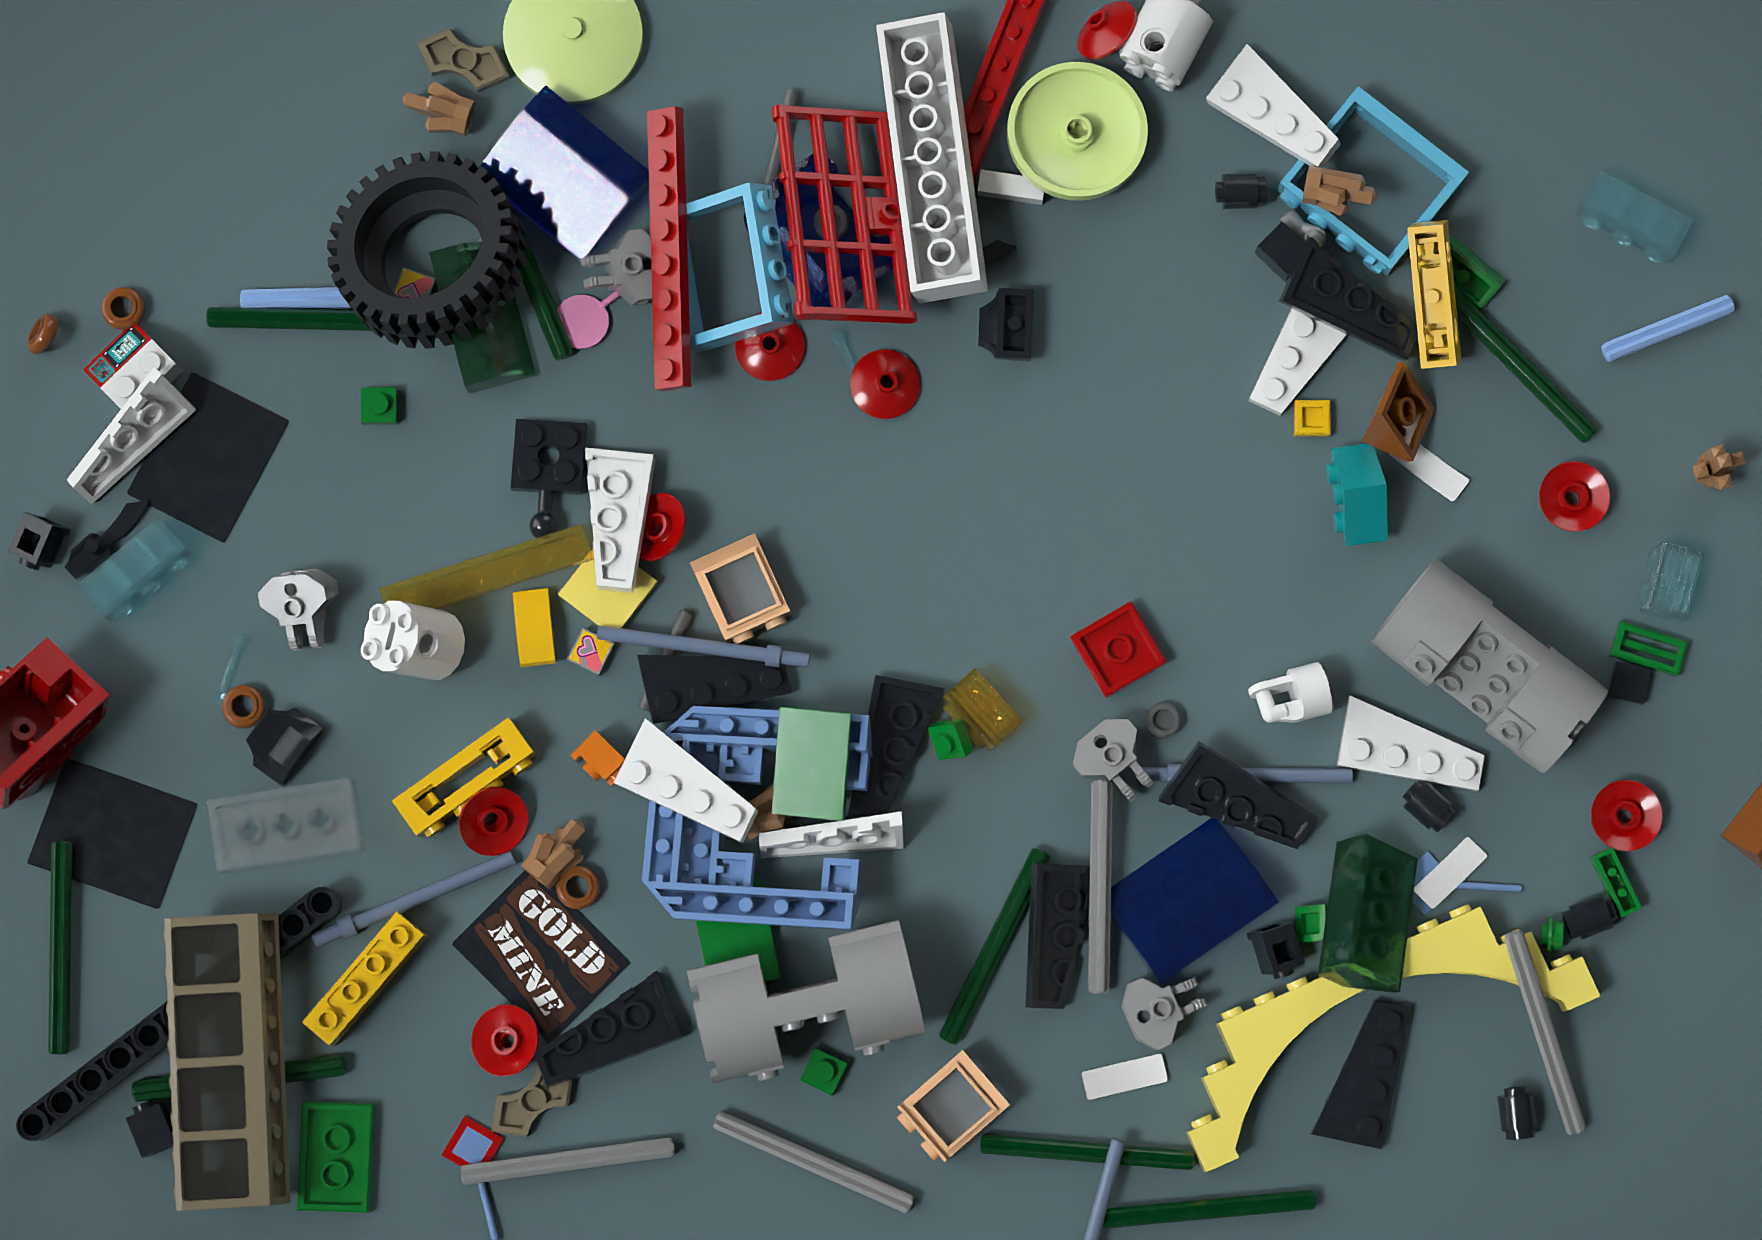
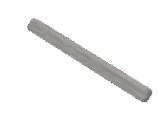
[1088,780,1113,994]
[1504,930,1586,1135]
[713,1111,914,1213]
[460,1137,675,1185]

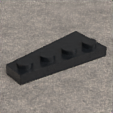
[1278,237,1418,361]
[848,675,945,818]
[1025,864,1090,1009]

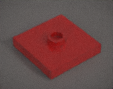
[1069,601,1167,699]

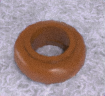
[101,287,145,330]
[27,313,58,355]
[222,685,266,728]
[556,865,600,909]

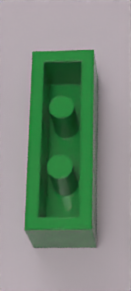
[1589,847,1642,919]

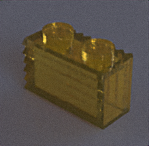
[943,668,1023,752]

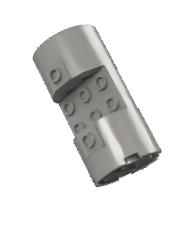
[1370,557,1608,774]
[687,920,925,1084]

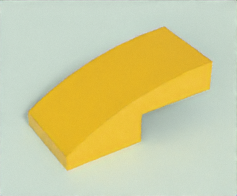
[513,588,556,667]

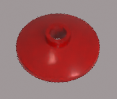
[1077,1,1137,60]
[735,313,805,381]
[850,349,920,419]
[1539,461,1610,532]
[640,493,686,561]
[1590,780,1663,851]
[459,787,528,856]
[471,1004,539,1077]

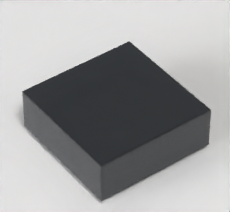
[1607,661,1651,705]

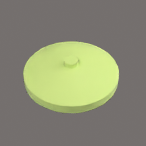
[503,0,643,105]
[1007,62,1148,201]

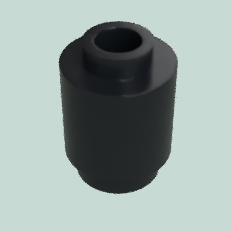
[1215,173,1267,210]
[1402,781,1456,833]
[1561,894,1618,940]
[1497,1086,1538,1140]

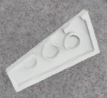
[1206,44,1341,168]
[1248,309,1347,416]
[67,367,196,505]
[585,448,656,593]
[1337,696,1484,792]
[614,719,758,843]
[759,812,903,858]

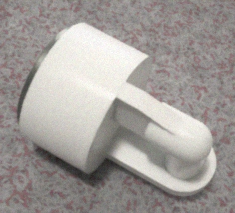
[1248,662,1335,723]

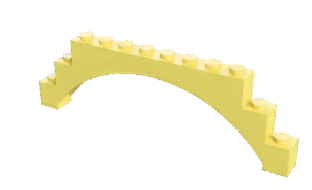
[1186,904,1600,1172]

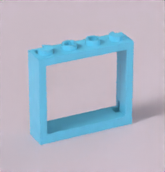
[1277,86,1469,276]
[686,182,794,354]

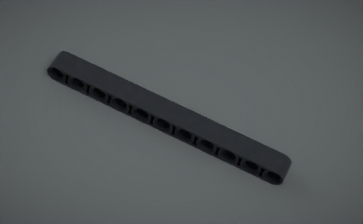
[16,887,342,1141]

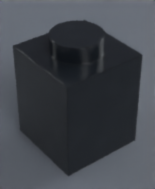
[1255,222,1304,282]
[125,1100,174,1158]

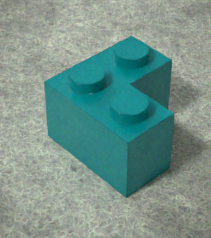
[1326,443,1388,547]

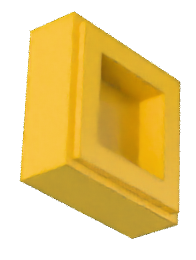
[1294,400,1331,437]

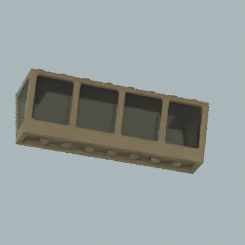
[163,913,291,1211]

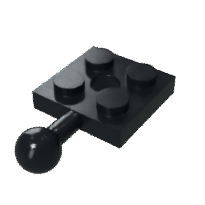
[510,419,587,540]

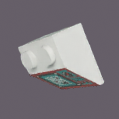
[83,323,183,409]

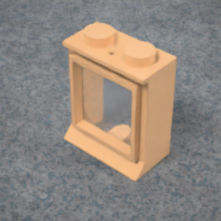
[690,533,791,644]
[896,1050,1010,1162]

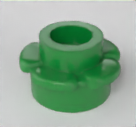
[1540,917,1563,952]

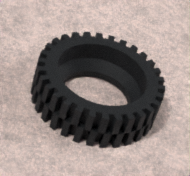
[327,151,528,349]

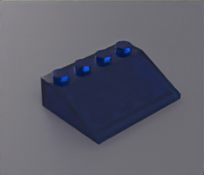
[479,85,649,260]
[1110,818,1279,985]

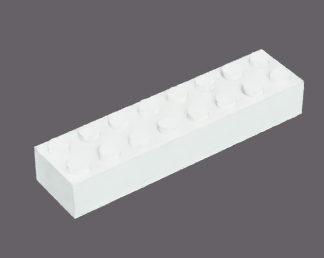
[876,12,988,304]

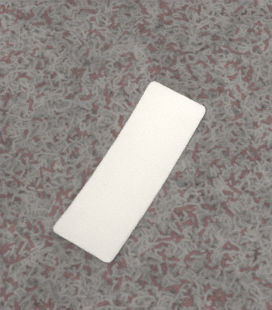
[1389,444,1469,501]
[1413,837,1487,909]
[1082,1054,1168,1100]

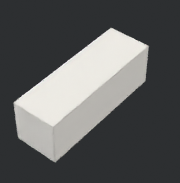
[977,170,1044,205]

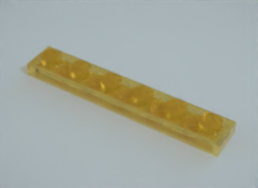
[379,524,594,609]

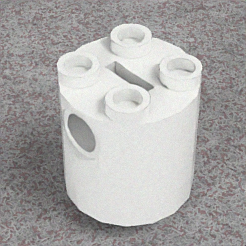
[1119,0,1213,92]
[361,601,465,680]

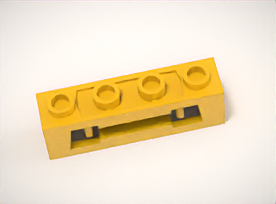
[1407,220,1461,369]
[392,717,536,838]
[302,912,428,1046]

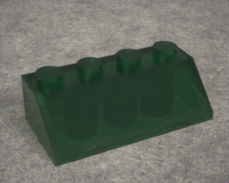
[429,242,537,394]
[1318,833,1418,993]

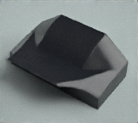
[978,288,1034,361]
[246,708,325,787]

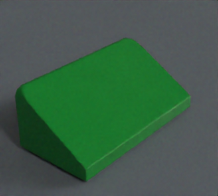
[1450,236,1506,311]

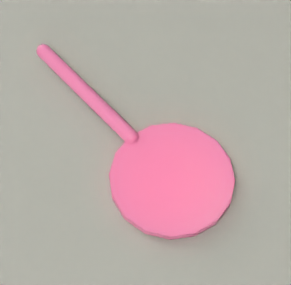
[557,268,647,349]

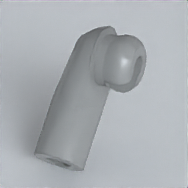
[1280,208,1326,247]

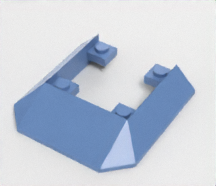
[642,706,873,930]

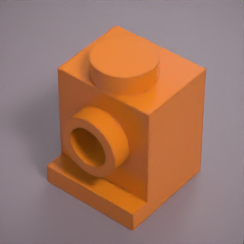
[570,730,625,787]

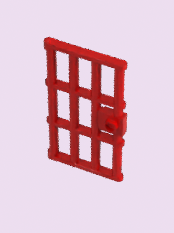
[771,105,917,324]

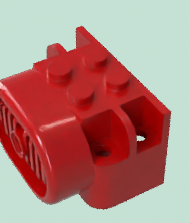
[0,637,109,809]

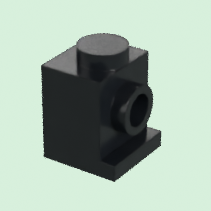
[8,512,71,571]
[1246,922,1305,979]

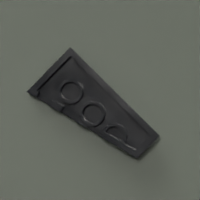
[637,655,792,724]
[1158,741,1318,849]
[534,970,682,1089]
[1310,1000,1410,1149]

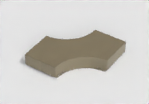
[417,28,510,93]
[491,1066,573,1137]

